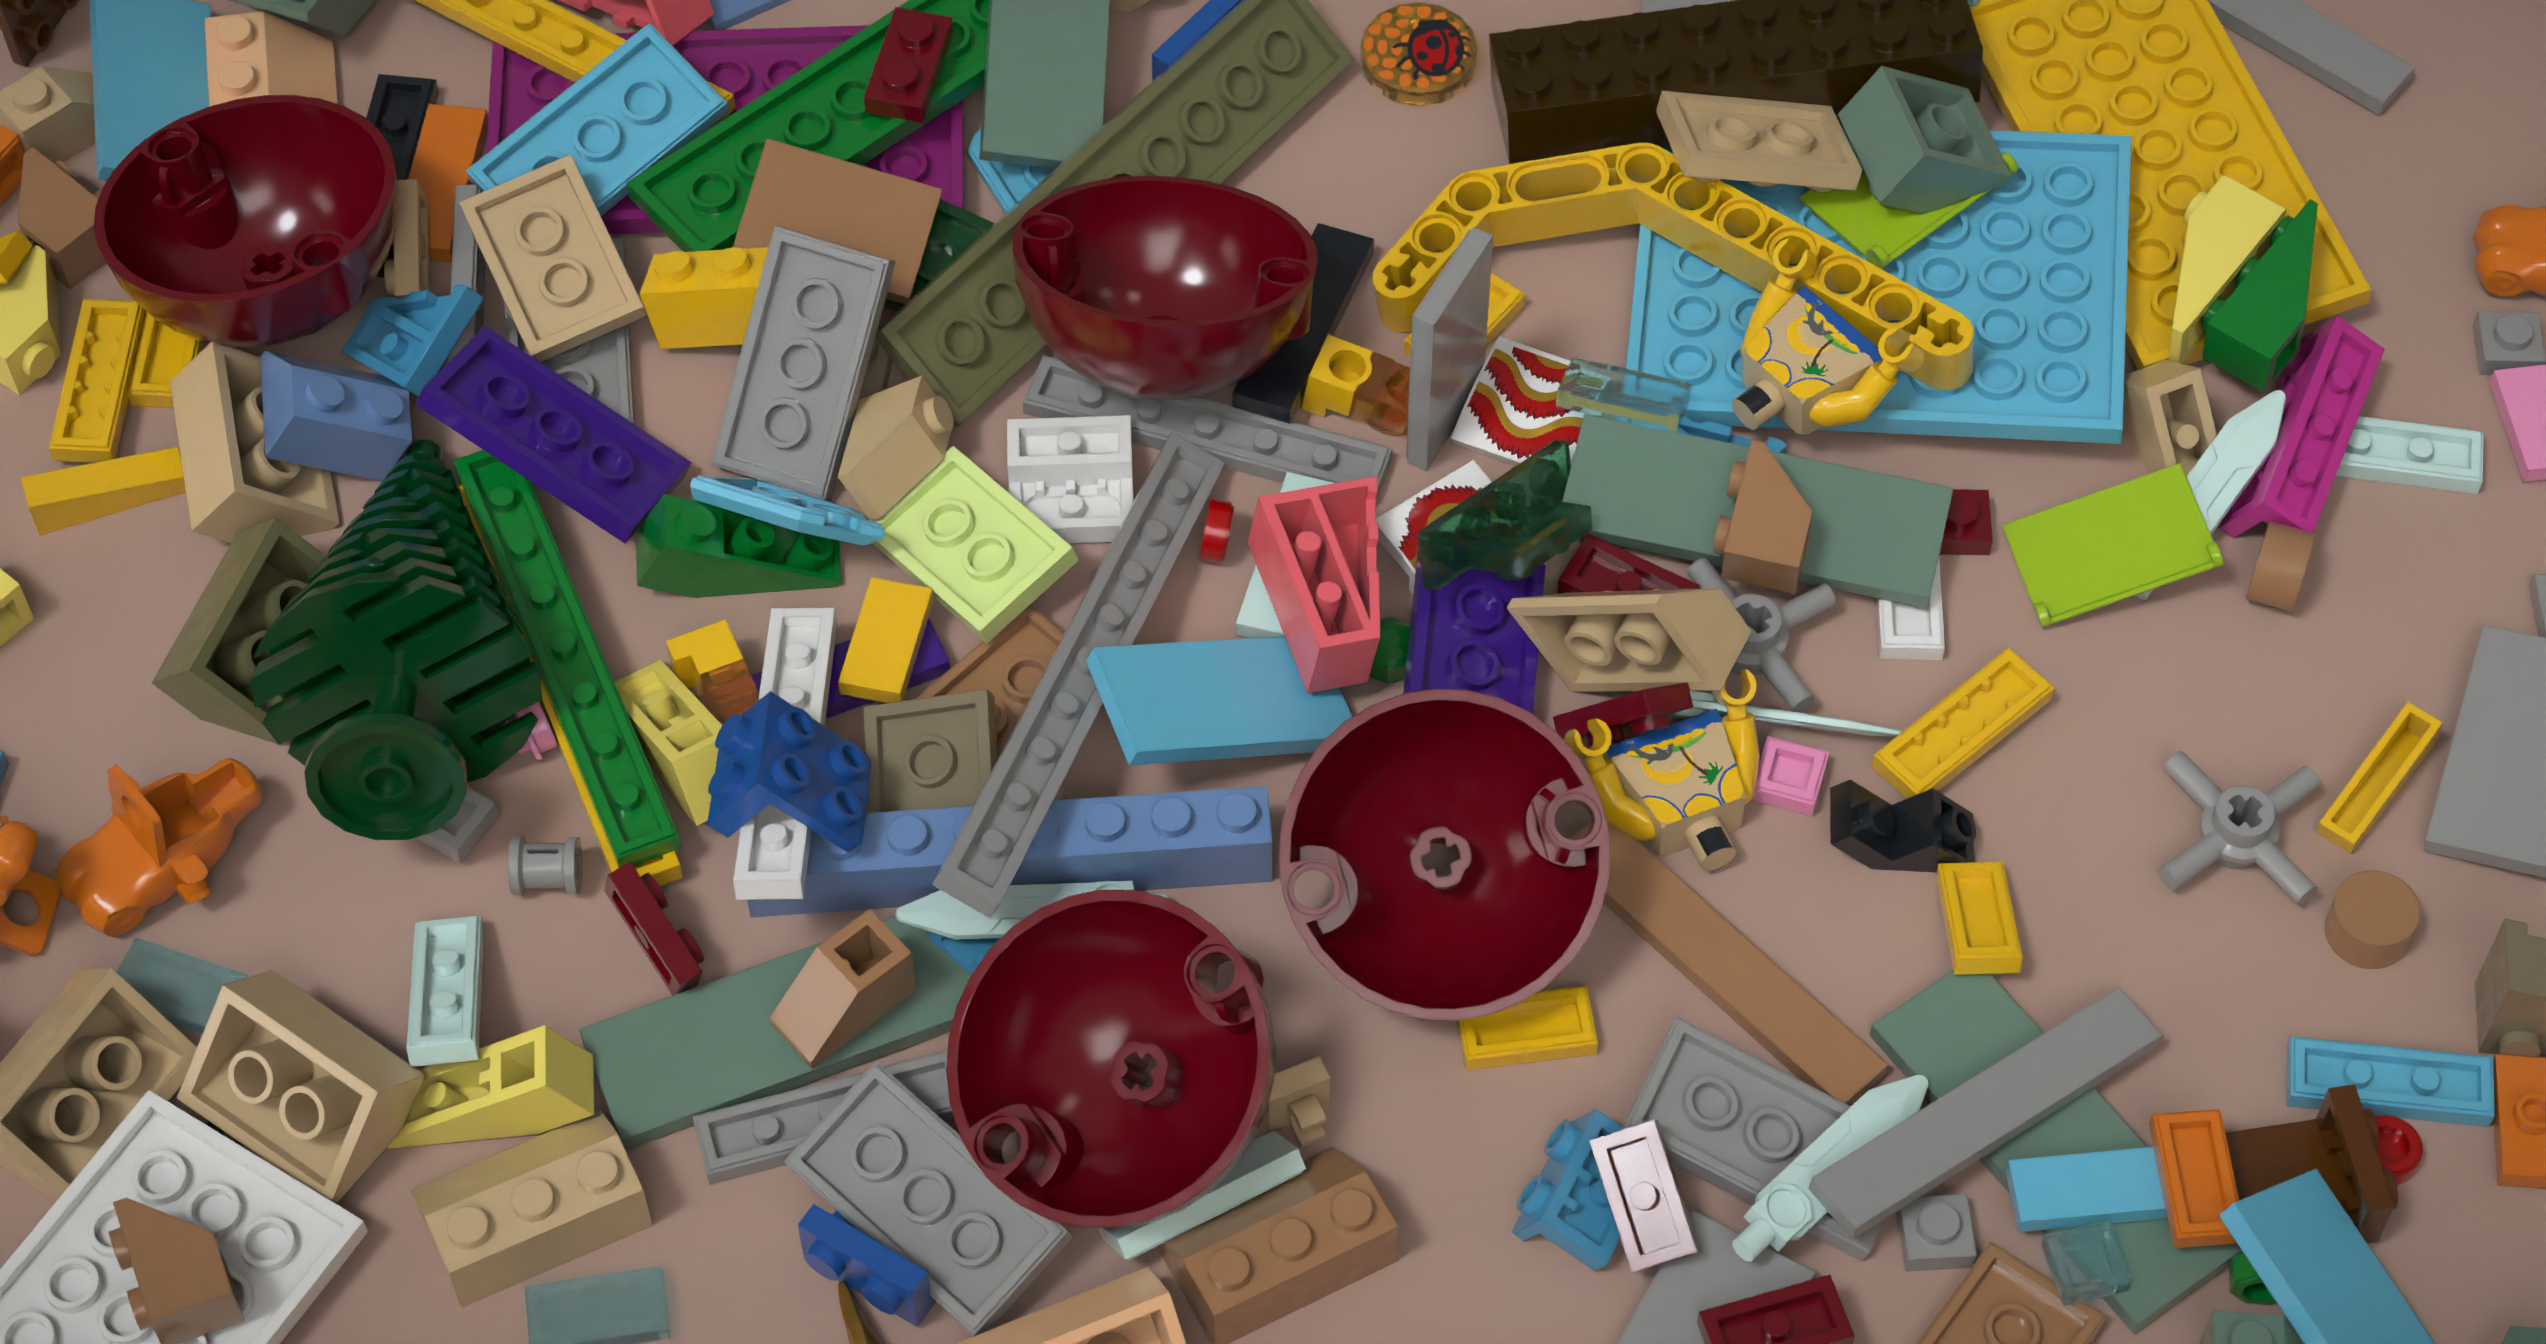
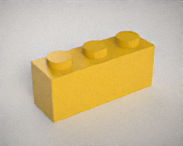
[639,247,769,349]

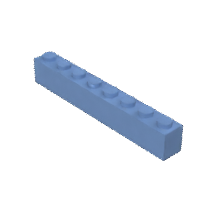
[747,786,1272,917]

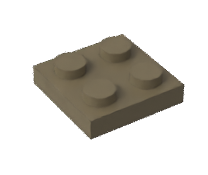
[863,689,998,813]

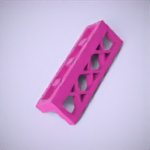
[2219,315,2385,538]

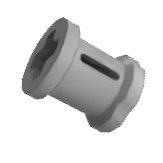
[508,836,582,895]

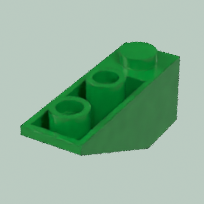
[2201,199,2318,393]
[636,494,841,598]

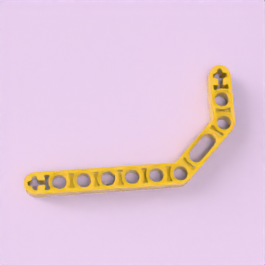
[1372,143,1974,390]

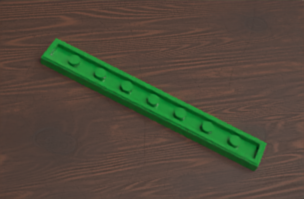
[453,450,681,868]

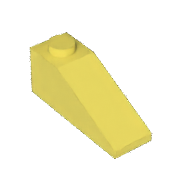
[2168,174,2286,364]
[614,659,722,826]
[387,1025,594,1149]

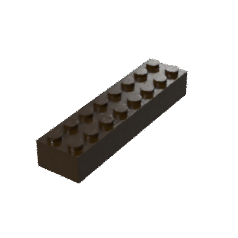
[1489,0,1983,164]

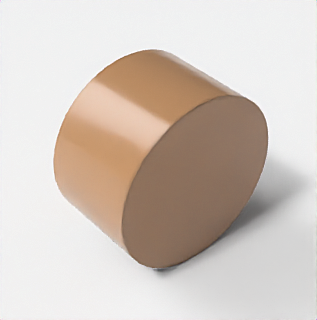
[2245,520,2316,612]
[2325,870,2420,969]

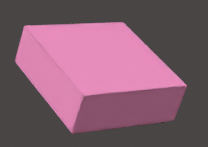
[1751,736,1830,816]

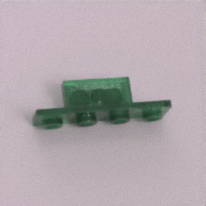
[1417,440,1593,591]

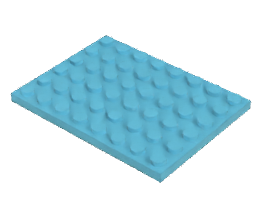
[1622,125,2131,444]

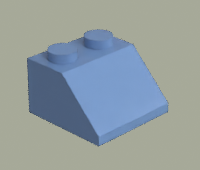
[260,350,412,482]

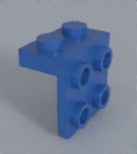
[707,691,871,852]
[798,1204,936,1327]

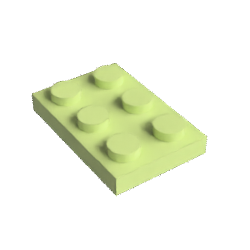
[872,446,1079,644]

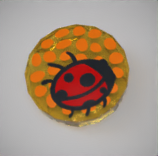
[1360,2,1477,106]

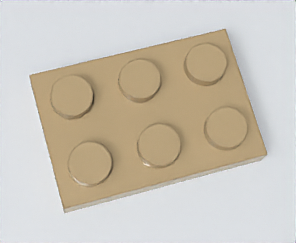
[1656,91,1862,192]
[459,154,646,362]

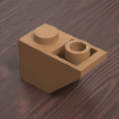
[17,147,106,290]
[1713,440,1813,594]
[769,908,917,1069]
[109,1197,245,1344]

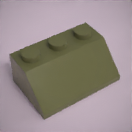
[152,517,325,746]

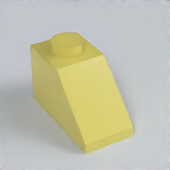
[0,245,62,395]

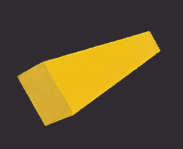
[20,447,186,536]
[2317,702,2442,854]

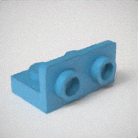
[1512,1109,1622,1271]

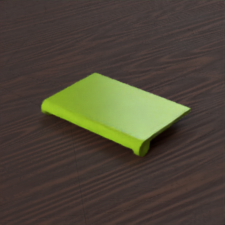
[1799,152,2018,269]
[2002,463,2224,628]

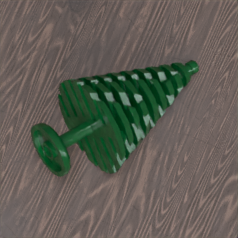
[250,439,542,840]

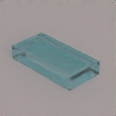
[1556,357,1692,434]
[116,937,250,1034]
[524,1266,671,1344]

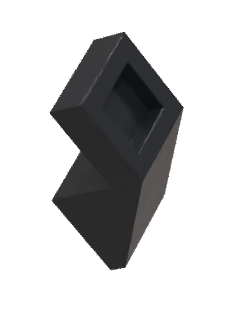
[1830,779,1976,873]

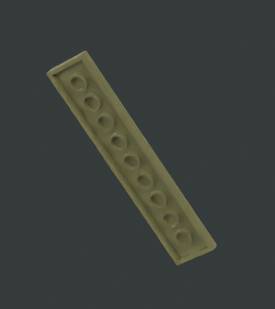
[875,0,1355,428]

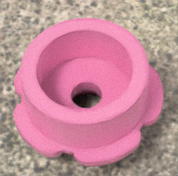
[505,701,559,761]

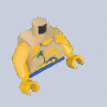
[1732,239,1924,435]
[1564,669,1760,870]

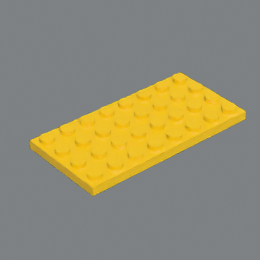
[1968,0,2372,370]

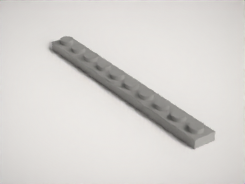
[932,432,1225,918]

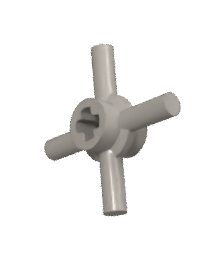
[1687,558,1836,713]
[2158,751,2320,905]

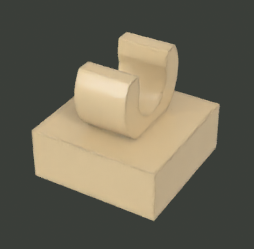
[1263,1056,1331,1148]

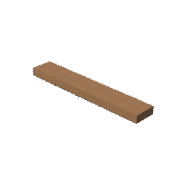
[1569,821,1888,1106]

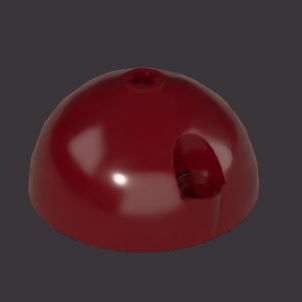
[93,95,399,347]
[1012,176,1318,400]
[1279,689,1611,1021]
[946,890,1276,1228]

